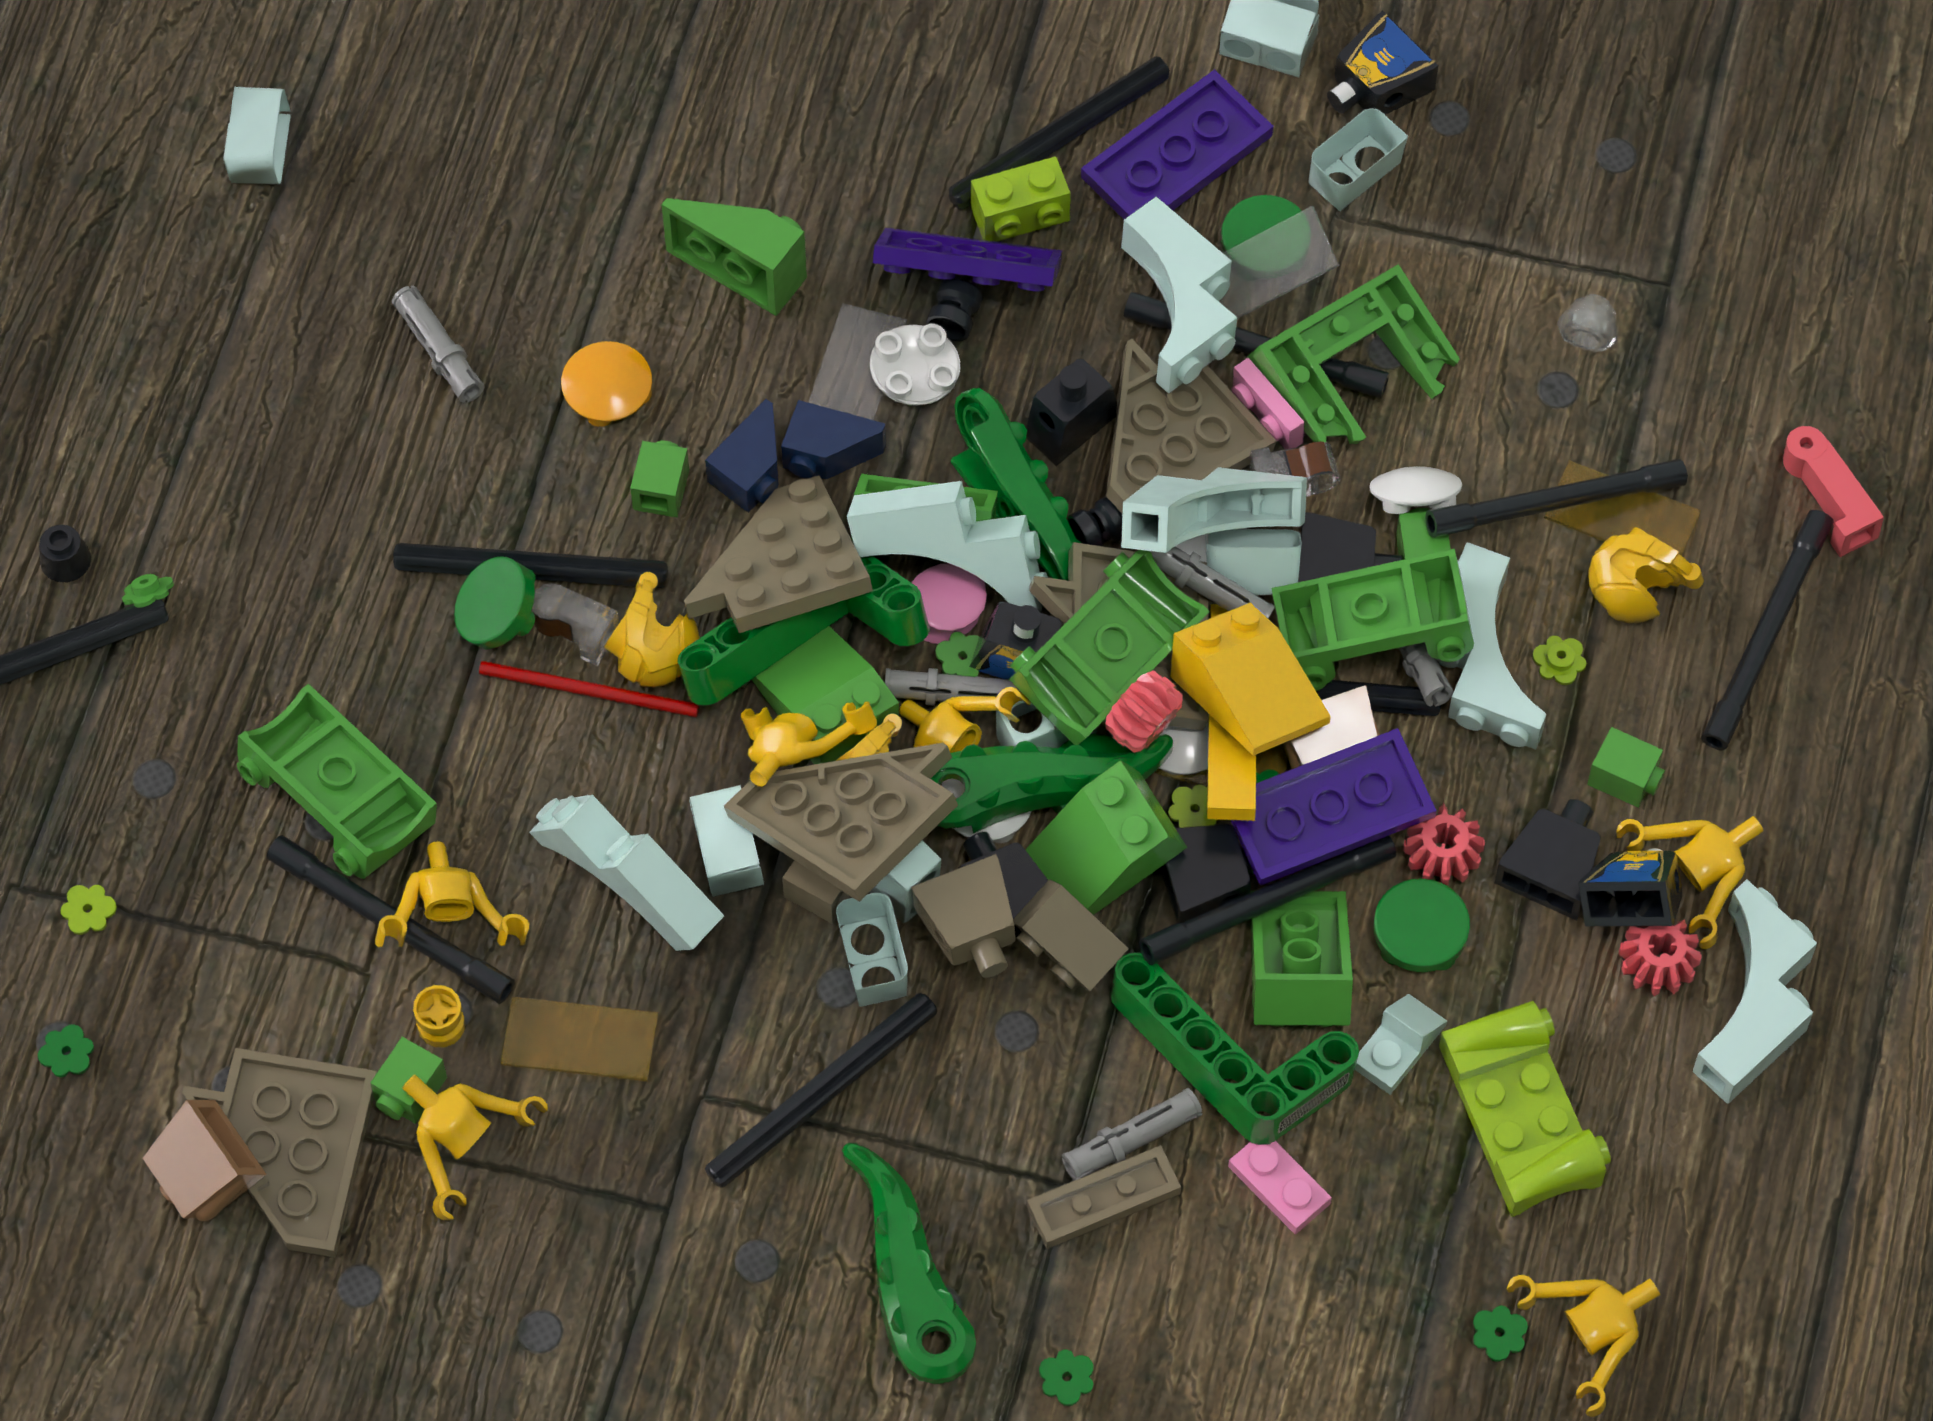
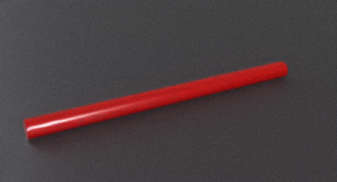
[479,661,699,718]

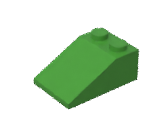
[661,198,807,316]
[751,626,899,765]
[1026,760,1188,915]
[1251,891,1353,1027]

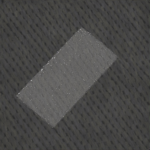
[1219,206,1340,319]
[808,303,907,420]

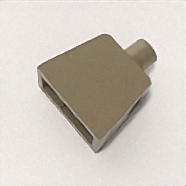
[911,854,1016,978]

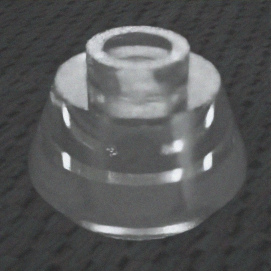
[1557,294,1618,353]

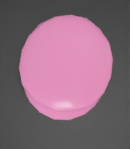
[911,563,987,644]

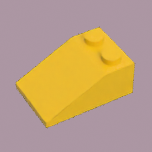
[1170,603,1331,756]

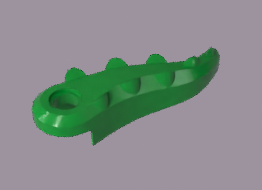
[951,388,1081,581]
[931,734,1173,834]
[842,1143,976,1384]

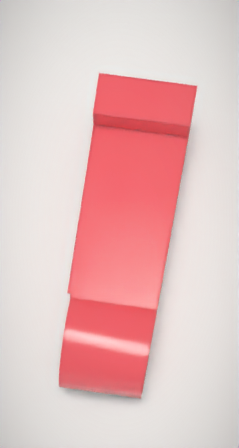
[1783,426,1884,557]

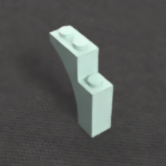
[1121,197,1237,393]
[1121,467,1307,553]
[847,481,1048,613]
[1439,542,1547,750]
[529,795,724,951]
[1693,879,1817,1104]

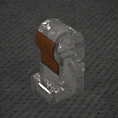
[1249,441,1341,497]
[531,583,619,666]

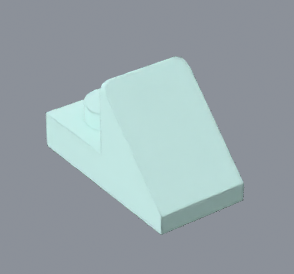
[1355,994,1448,1095]

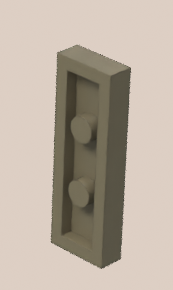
[1027,1145,1181,1249]

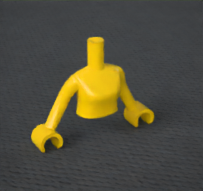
[899,687,1031,799]
[741,701,877,787]
[1616,816,1764,949]
[375,841,529,947]
[402,1074,548,1221]
[1507,1275,1660,1417]

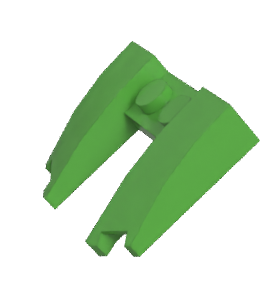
[1247,264,1460,444]

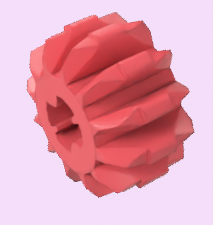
[1105,670,1183,753]
[1403,803,1485,885]
[1619,919,1702,997]

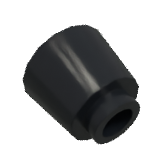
[39,525,91,583]

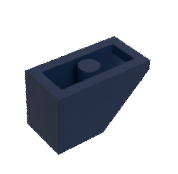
[705,399,779,513]
[781,400,886,480]

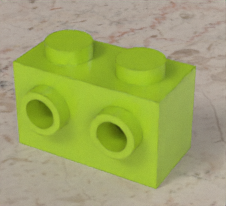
[971,156,1070,242]

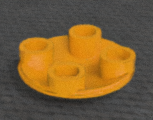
[561,341,652,427]

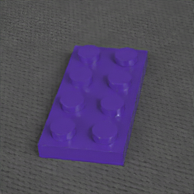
[1081,69,1274,219]
[873,228,1062,291]
[1231,728,1437,886]

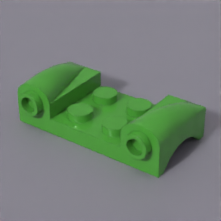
[1271,549,1474,691]
[1009,550,1210,745]
[237,684,437,879]

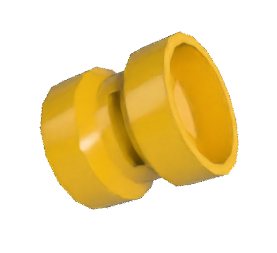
[413,985,465,1048]

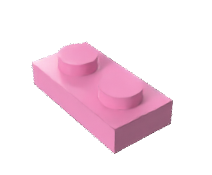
[1232,358,1304,451]
[1228,1141,1332,1235]

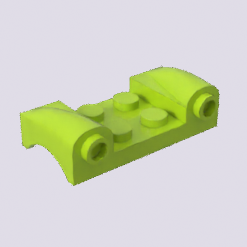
[1439,1001,1611,1217]

